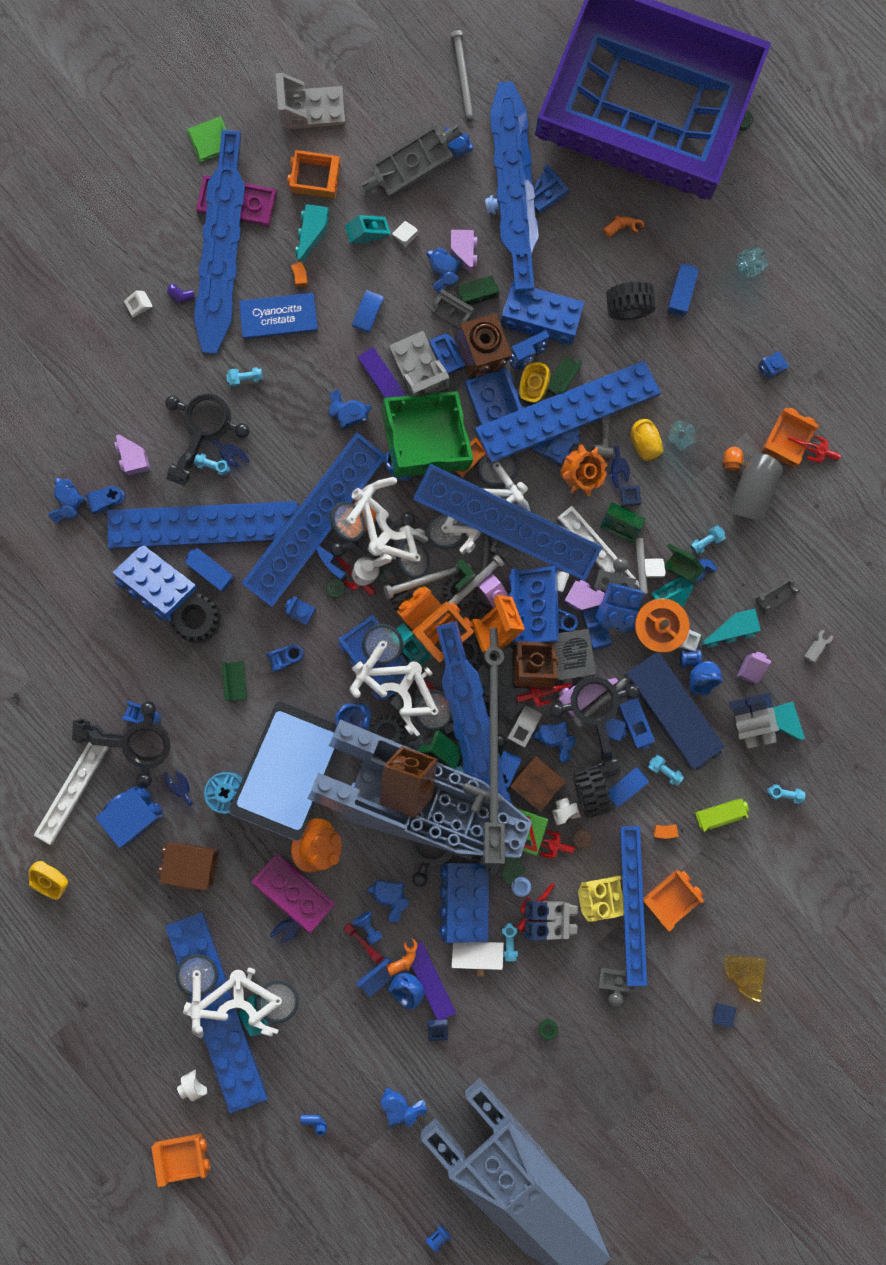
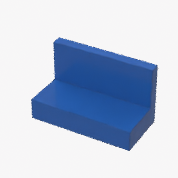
[356,956,398,997]

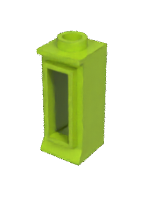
[695,798,749,832]

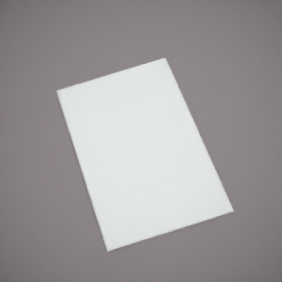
[452,942,504,970]

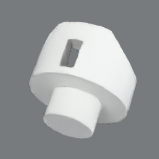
[352,557,380,586]
[552,797,581,825]
[177,1070,207,1101]

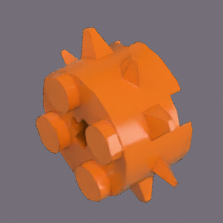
[560,444,607,496]

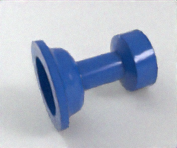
[351,910,382,945]

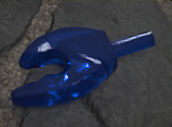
[212,439,250,467]
[610,446,630,489]
[164,771,193,807]
[270,919,301,943]

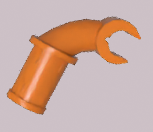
[603,216,644,238]
[386,938,417,977]

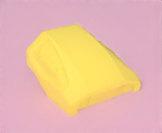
[578,876,623,922]

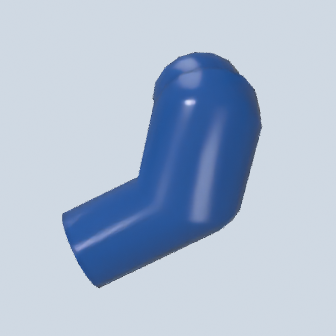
[301,1114,327,1136]

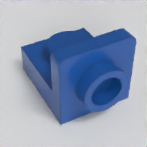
[759,351,789,380]
[693,558,718,584]
[284,597,316,626]

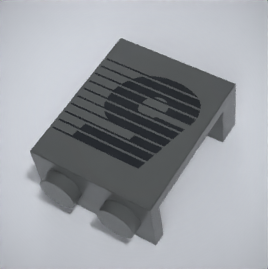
[555,629,596,684]

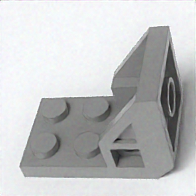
[275,73,345,129]
[389,331,449,396]

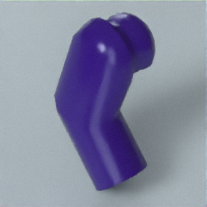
[167,284,195,302]

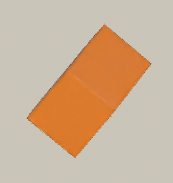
[291,261,308,288]
[653,824,679,839]

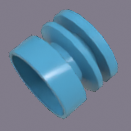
[204,772,243,814]

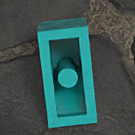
[345,215,391,244]
[389,623,432,665]
[773,702,805,740]

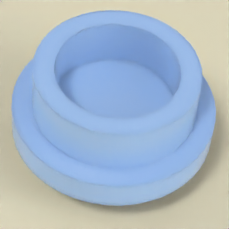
[486,195,500,215]
[511,877,531,897]

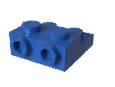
[509,330,549,370]
[529,429,581,466]
[595,583,645,633]

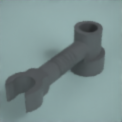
[592,416,613,459]

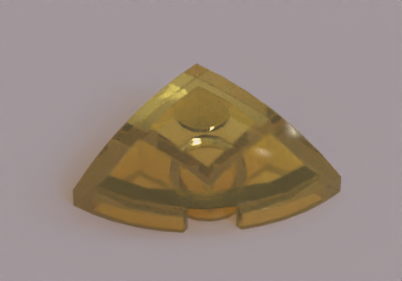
[725,955,766,1001]

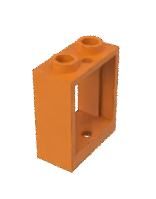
[287,150,341,199]
[412,601,474,663]

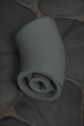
[730,454,783,520]

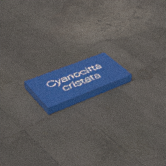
[239,293,318,339]

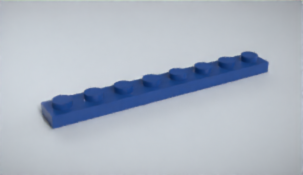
[620,826,647,986]

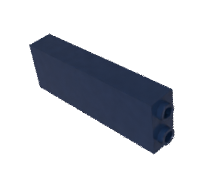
[624,652,725,770]

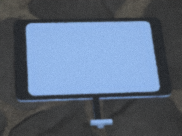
[229,701,356,841]

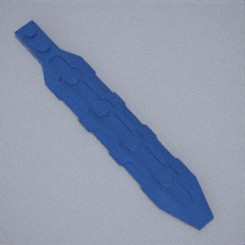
[490,81,539,292]
[194,130,245,354]
[436,621,512,804]

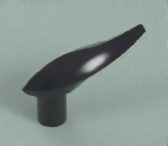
[469,600,491,629]

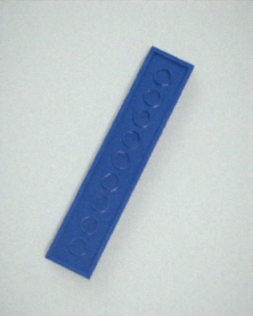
[474,361,661,464]
[241,432,386,607]
[413,464,602,581]
[107,501,298,549]
[165,912,268,1114]

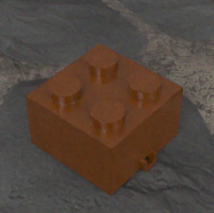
[512,641,559,688]
[510,755,565,812]

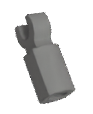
[804,630,833,664]

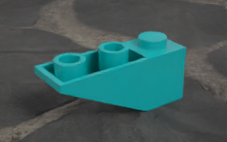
[295,204,330,263]
[701,609,761,648]

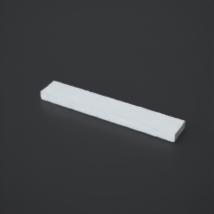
[557,506,640,590]
[33,742,110,845]

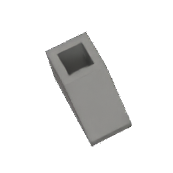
[507,705,542,748]

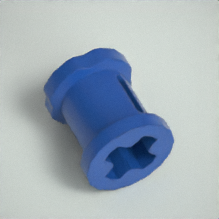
[680,650,702,667]
[425,1225,452,1253]

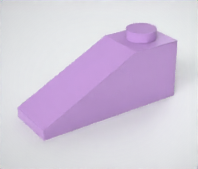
[557,678,618,717]

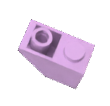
[451,230,477,273]
[115,435,151,476]
[478,573,509,609]
[563,580,605,612]
[737,652,771,684]

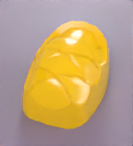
[519,362,550,403]
[630,419,663,461]
[29,861,68,900]

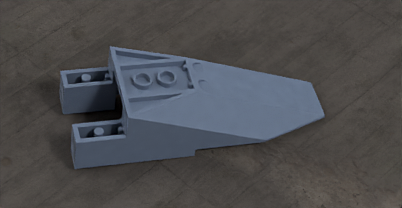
[307,720,532,858]
[421,1078,611,1265]

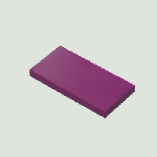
[196,175,277,227]
[251,853,335,935]

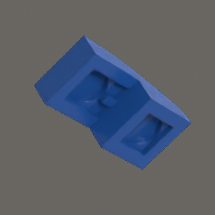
[352,290,384,333]
[316,545,346,581]
[582,606,612,651]
[608,767,649,808]

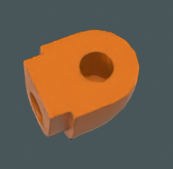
[722,447,744,471]

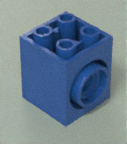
[95,787,164,848]

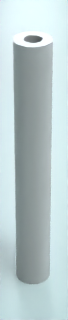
[636,538,648,595]

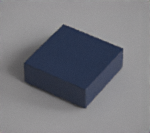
[620,485,642,507]
[712,1003,737,1027]
[427,1020,448,1041]

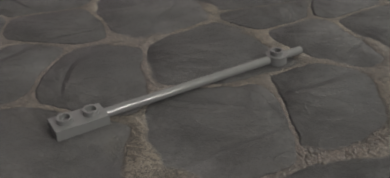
[483,628,505,864]

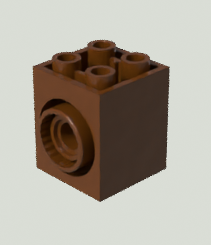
[454,313,512,378]
[380,746,438,818]
[158,841,219,892]

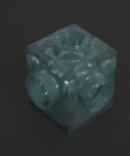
[736,245,769,278]
[667,420,697,451]

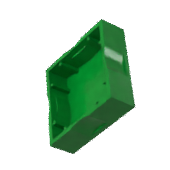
[381,391,474,477]

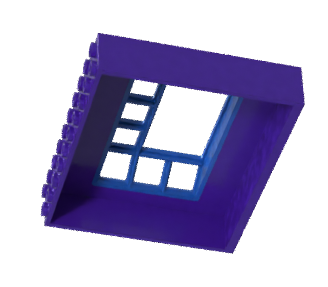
[535,0,771,200]

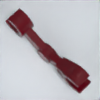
[343,923,384,964]

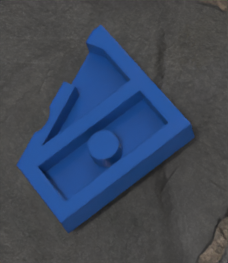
[534,164,569,214]
[429,333,465,375]

